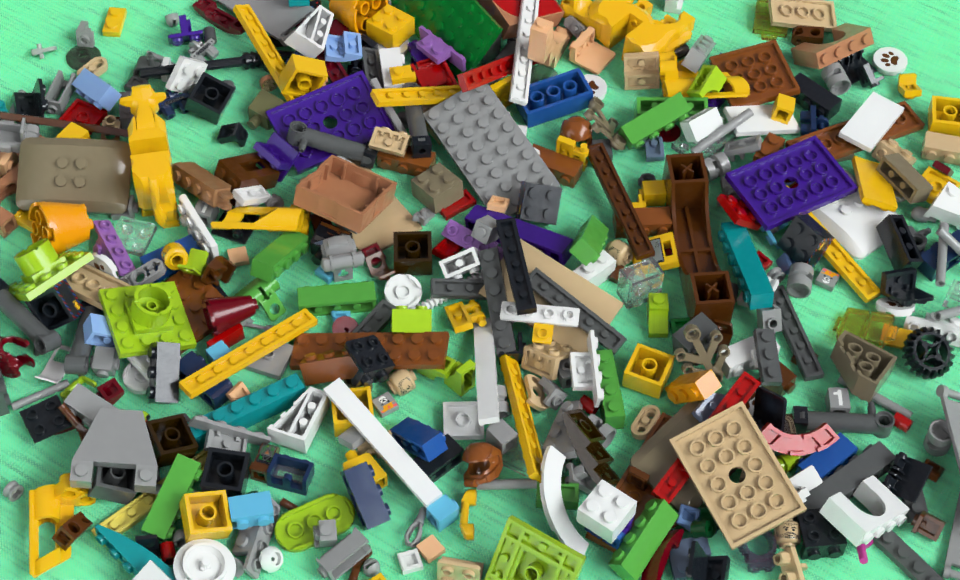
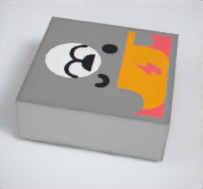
[815,267,840,292]
[372,391,399,418]

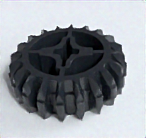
[901,327,955,379]

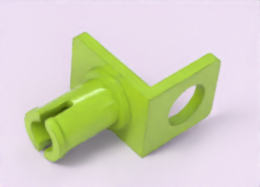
[177,248,209,276]

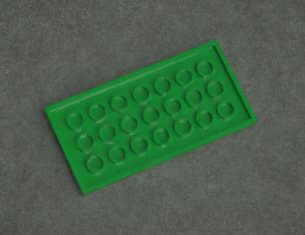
[391,0,503,81]

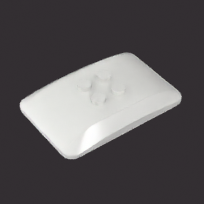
[812,168,899,260]

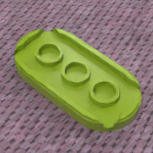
[274,493,355,552]

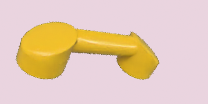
[459,489,477,541]

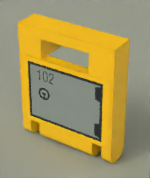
[632,232,680,277]

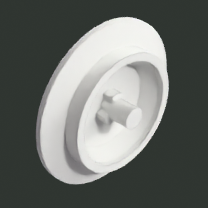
[173,539,236,580]

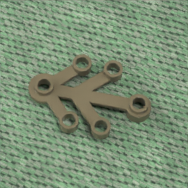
[584,96,627,151]
[674,324,730,383]

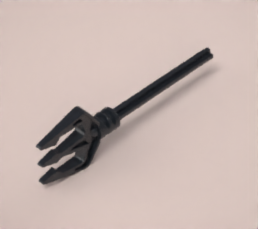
[139,36,304,78]

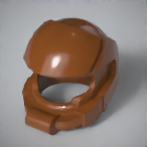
[560,116,593,158]
[462,442,503,487]

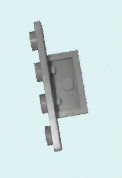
[188,415,271,452]
[232,498,281,579]

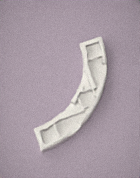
[539,445,589,555]

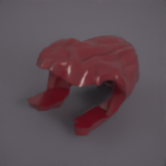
[0,336,35,378]

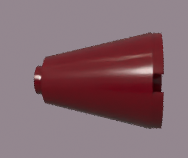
[201,295,258,337]

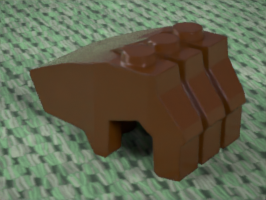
[200,256,237,286]

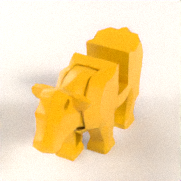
[560,0,695,64]
[119,84,180,229]

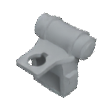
[0,118,40,153]
[321,235,365,282]

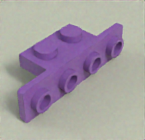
[416,25,466,72]
[441,219,504,260]
[93,220,136,276]

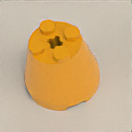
[329,0,388,35]
[28,201,94,254]

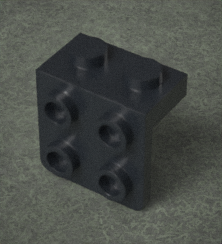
[12,78,48,126]
[880,267,934,307]
[344,335,395,388]
[752,386,787,432]
[797,508,847,560]
[685,541,731,580]

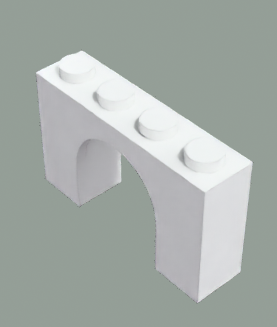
[819,475,910,547]

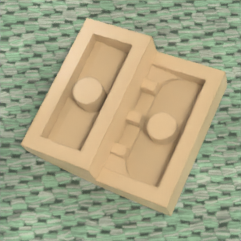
[623,51,660,90]

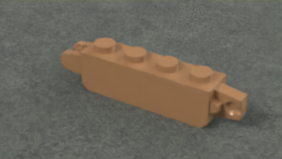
[171,162,233,211]

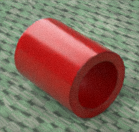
[580,395,600,415]
[894,412,913,433]
[159,541,176,565]

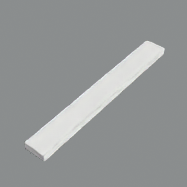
[509,0,540,106]
[473,318,500,425]
[323,377,443,508]

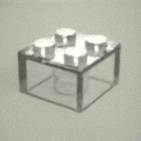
[616,257,665,309]

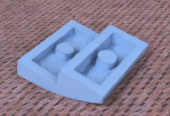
[324,31,362,62]

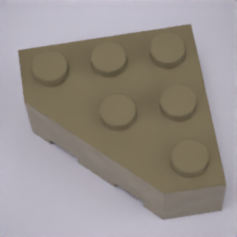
[830,330,898,403]

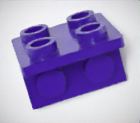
[168,15,203,46]
[253,132,300,182]

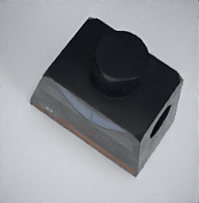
[310,220,353,265]

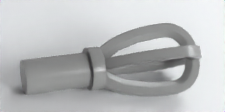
[404,507,426,548]

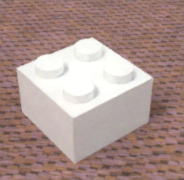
[576,479,637,544]

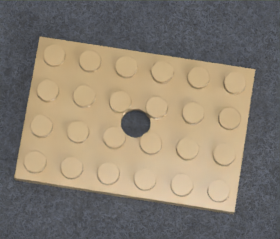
[669,401,807,550]

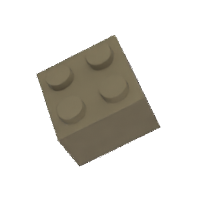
[411,162,464,214]

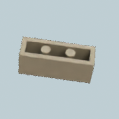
[876,153,933,204]

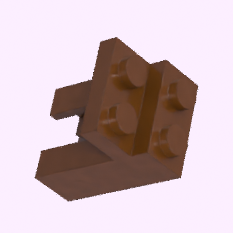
[214,152,280,207]

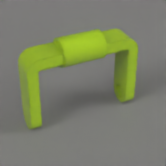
[60,376,97,401]

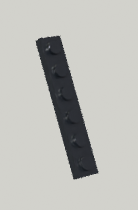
[496,217,537,315]

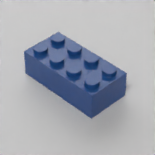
[514,68,593,128]

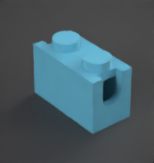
[228,490,274,530]

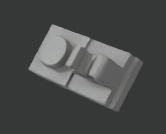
[724,134,762,162]

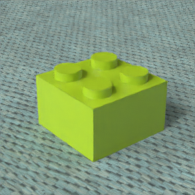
[391,306,432,334]

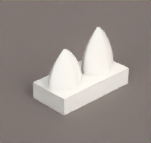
[232,185,272,208]

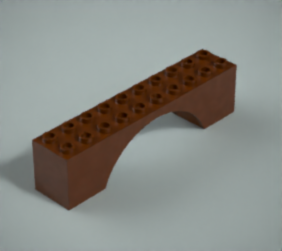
[662,153,735,329]

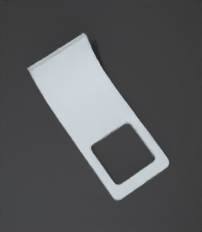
[35,345,71,383]

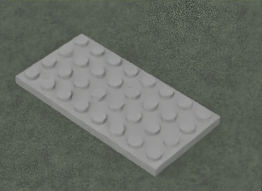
[423,83,561,217]

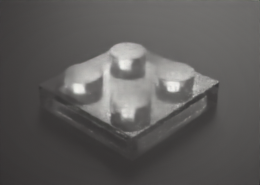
[115,216,157,257]

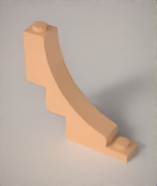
[527,17,573,69]

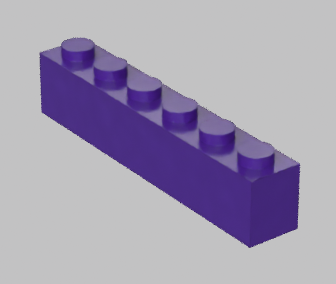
[465,204,573,265]

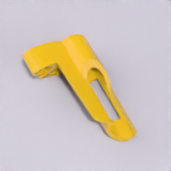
[659,52,750,99]
[210,204,311,235]
[29,473,96,578]

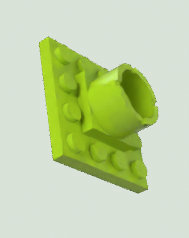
[9,238,94,301]
[98,281,197,358]
[484,515,586,580]

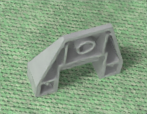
[69,408,158,493]

